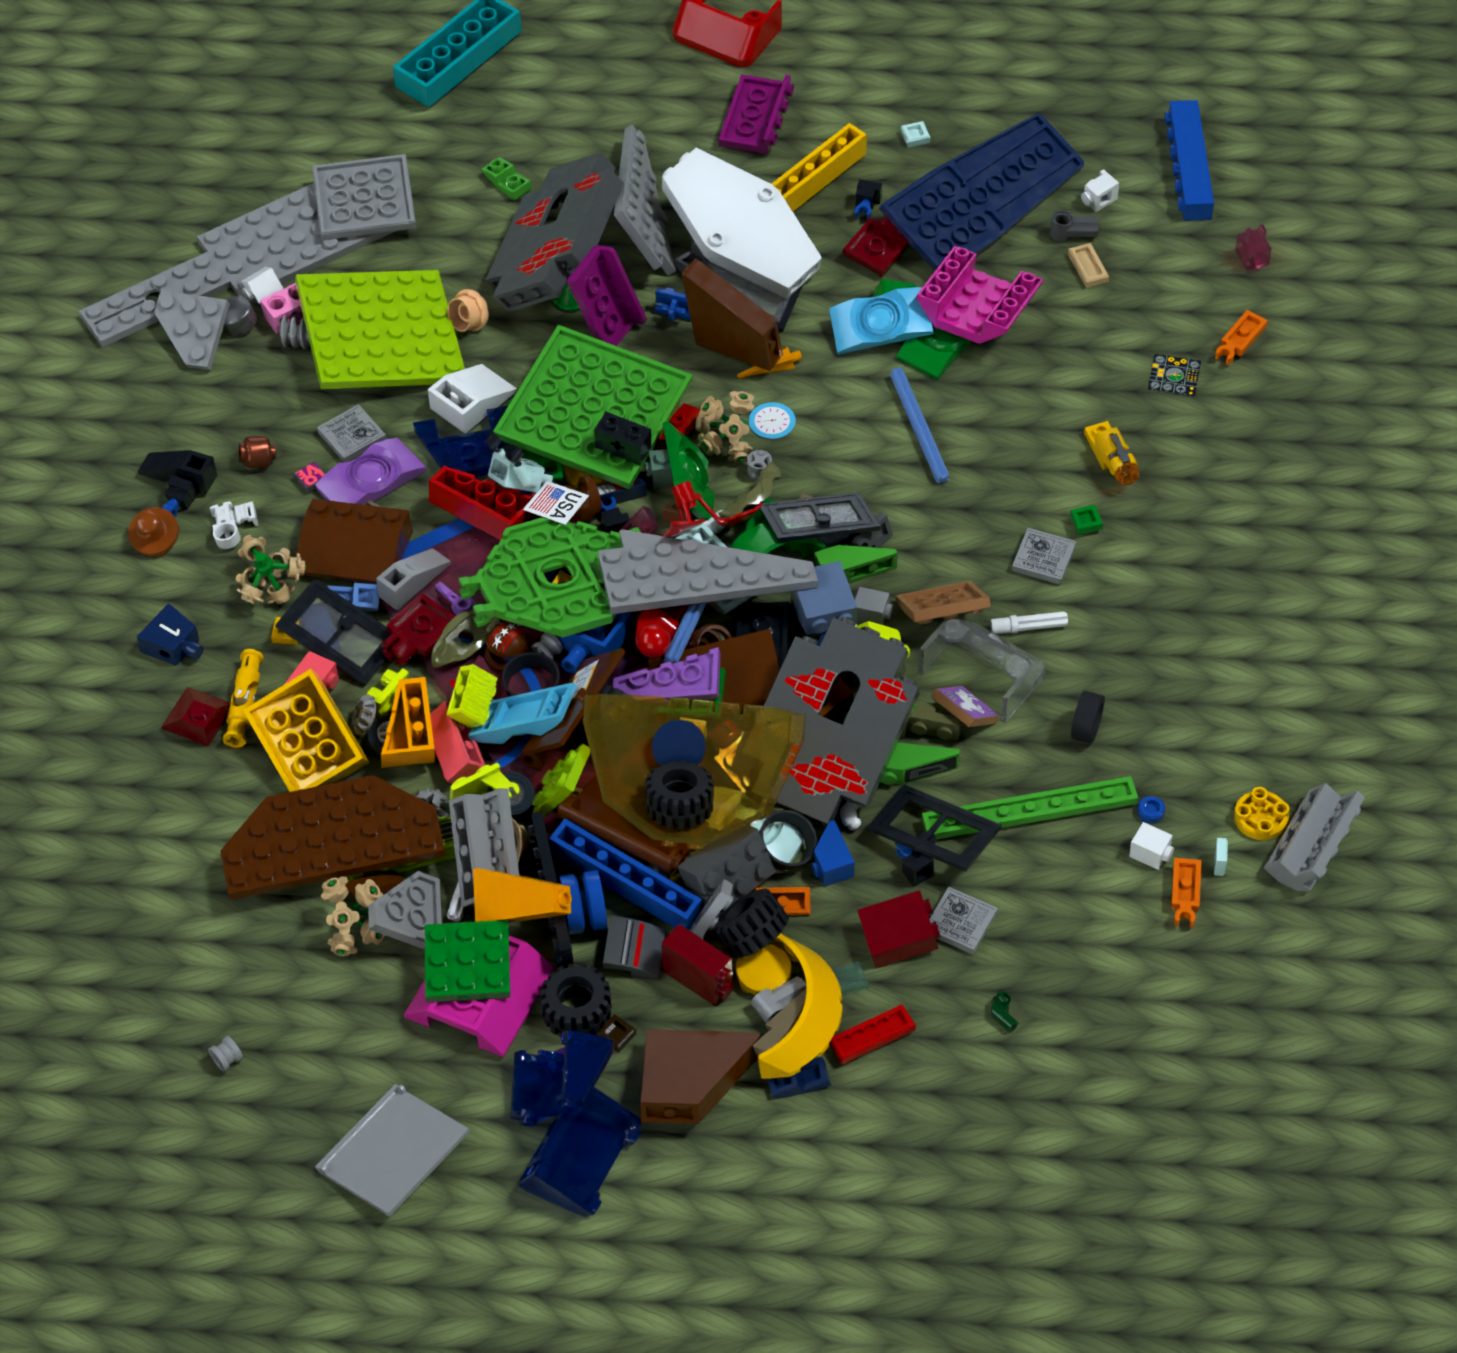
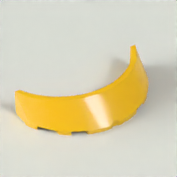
[758,933,843,1079]

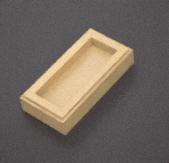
[1068,243,1109,288]

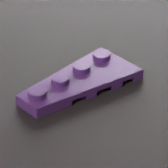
[613,647,721,705]

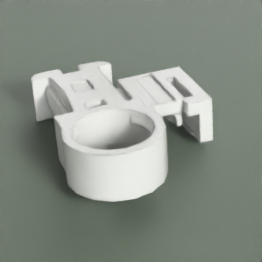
[210,501,259,549]

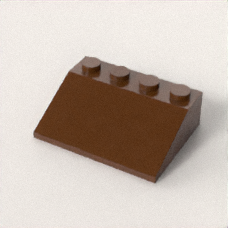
[296,498,413,585]

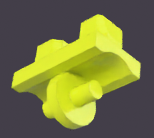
[366,668,409,718]

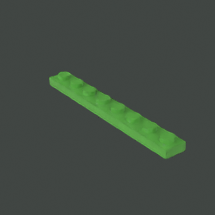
[922,776,1138,839]

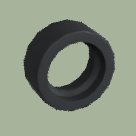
[1071,691,1105,744]

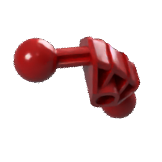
[635,604,689,658]

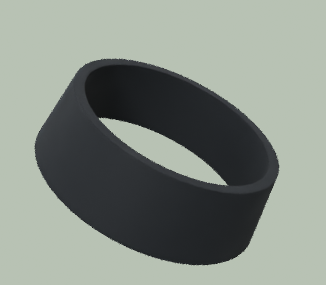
[502,652,560,697]
[759,810,817,870]

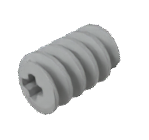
[280,316,310,349]

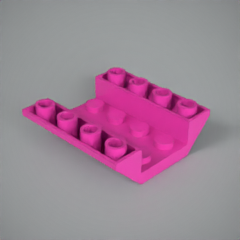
[916,246,1044,344]
[404,936,554,1058]

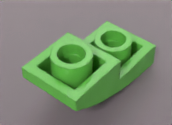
[482,157,532,200]

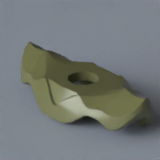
[718,461,781,526]
[431,610,501,669]

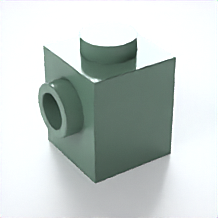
[645,449,674,489]

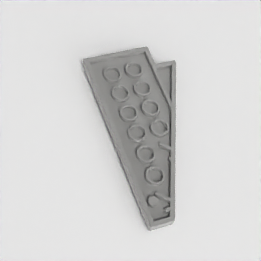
[614,124,676,276]

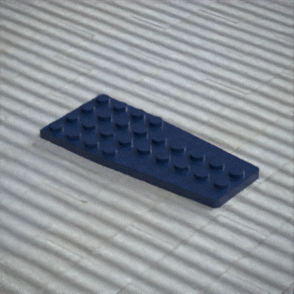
[879,113,1084,271]

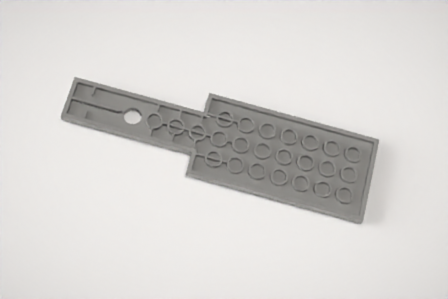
[79,183,395,348]

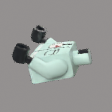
[485,432,553,492]

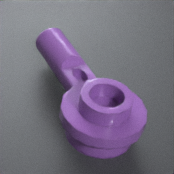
[435,582,477,616]

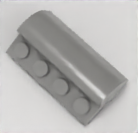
[1264,783,1365,891]
[449,788,519,907]

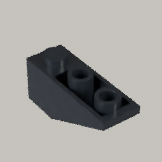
[138,450,217,494]

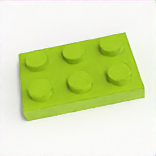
[532,744,592,818]

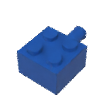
[559,612,631,673]

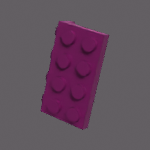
[718,74,794,155]
[566,245,647,346]

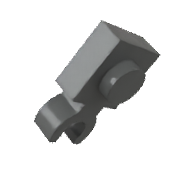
[852,513,893,548]

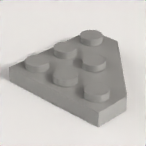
[154,290,230,371]
[368,871,442,949]

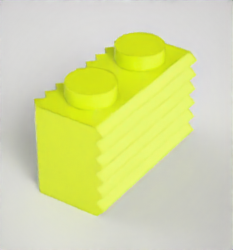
[446,664,498,728]

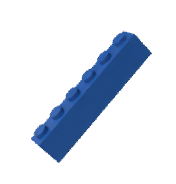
[1164,100,1214,221]
[549,818,702,930]

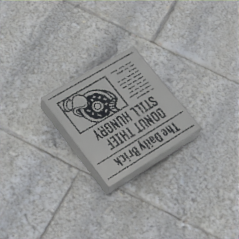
[317,404,386,462]
[1012,528,1076,585]
[930,887,998,955]

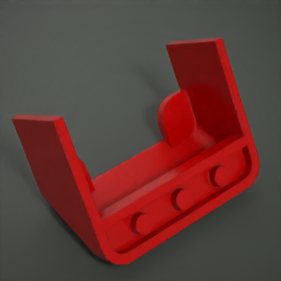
[673,0,782,67]

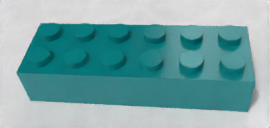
[393,0,522,107]

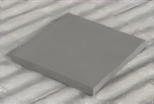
[312,154,416,240]

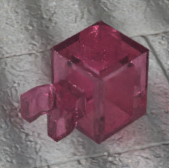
[1235,224,1272,271]

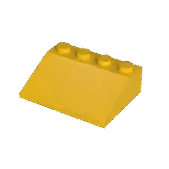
[243,668,370,792]

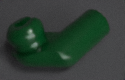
[991,991,1019,1033]

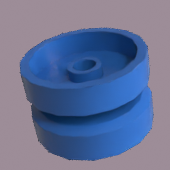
[559,870,608,936]

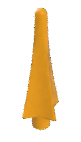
[737,347,802,379]

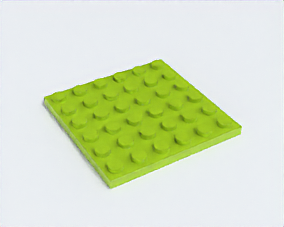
[295,270,465,389]

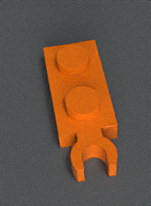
[1215,310,1268,365]
[1171,858,1202,928]

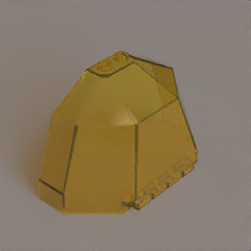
[583,694,806,850]

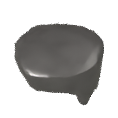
[223,295,257,337]

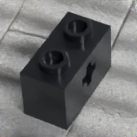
[595,411,651,465]

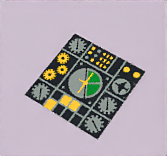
[1148,354,1201,396]

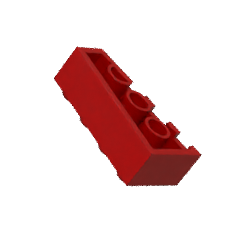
[429,466,541,541]

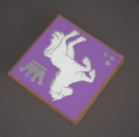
[931,686,1000,727]

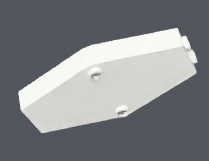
[662,148,822,299]

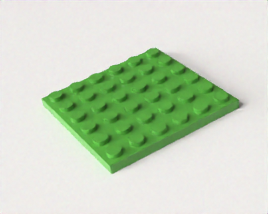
[493,325,693,490]

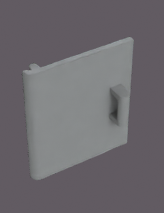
[315,1084,470,1217]

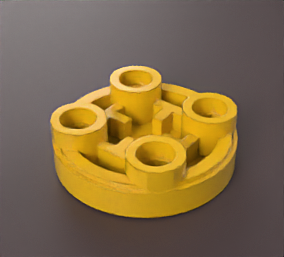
[1234,787,1289,840]
[736,944,791,995]

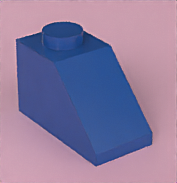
[811,820,855,887]

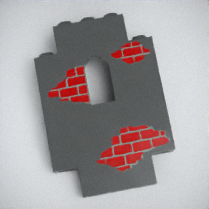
[485,152,624,312]
[743,617,920,827]

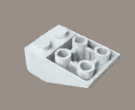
[428,364,517,434]

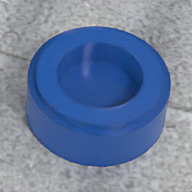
[1138,796,1165,824]

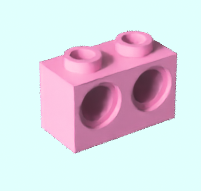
[260,283,304,334]

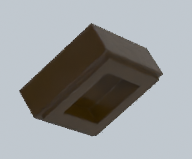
[597,1014,637,1053]

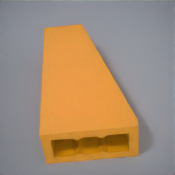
[473,868,572,923]

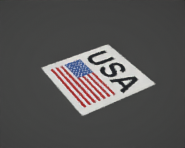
[523,481,589,525]

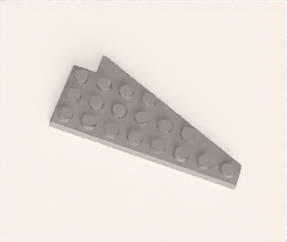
[598,530,818,614]

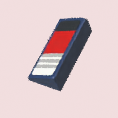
[597,475,647,506]

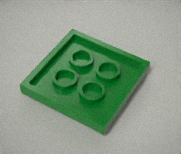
[425,920,511,1002]

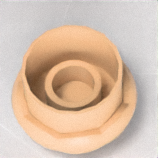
[447,289,489,332]

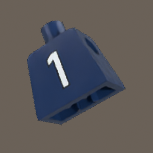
[137,603,204,665]

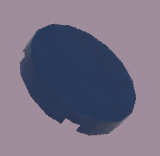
[652,719,706,765]

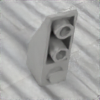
[376,548,451,610]

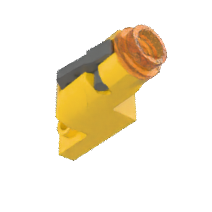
[1084,421,1139,486]

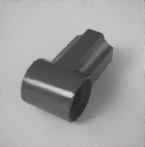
[1049,210,1099,242]

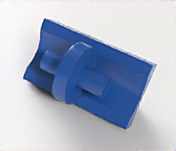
[654,288,691,321]

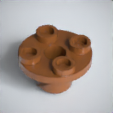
[128,507,180,557]

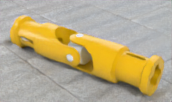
[222,649,264,748]

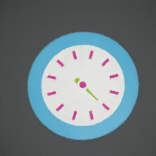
[749,402,796,439]

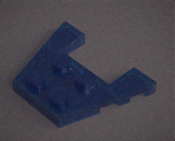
[413,406,508,477]

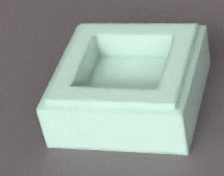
[901,121,930,148]
[1214,838,1228,876]

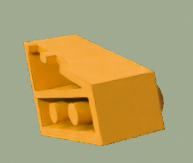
[381,677,435,768]

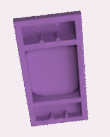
[315,438,427,504]

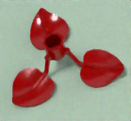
[653,481,762,538]

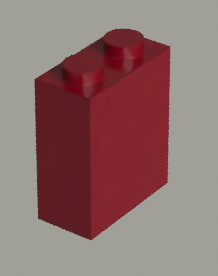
[857,890,941,969]
[661,924,733,1007]

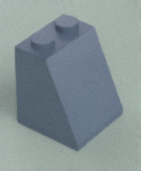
[790,561,857,635]

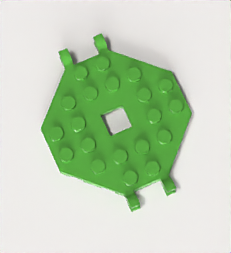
[458,517,641,637]

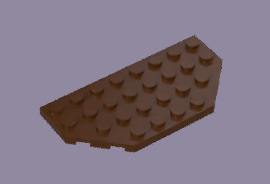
[221,775,446,900]

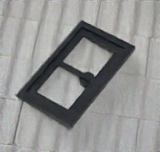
[868,784,1002,872]

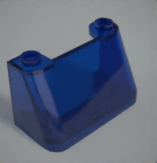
[510,1030,614,1126]
[517,1082,641,1217]

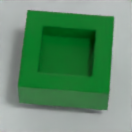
[1070,504,1103,535]

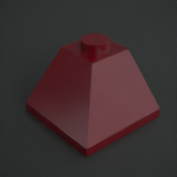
[162,687,230,746]

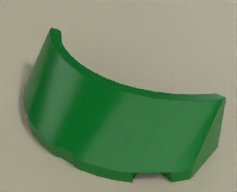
[729,522,826,559]

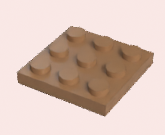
[896,581,991,624]

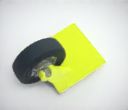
[450,762,535,820]

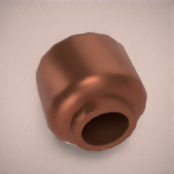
[238,436,276,469]

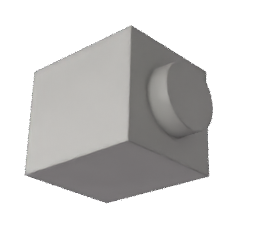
[855,587,893,625]

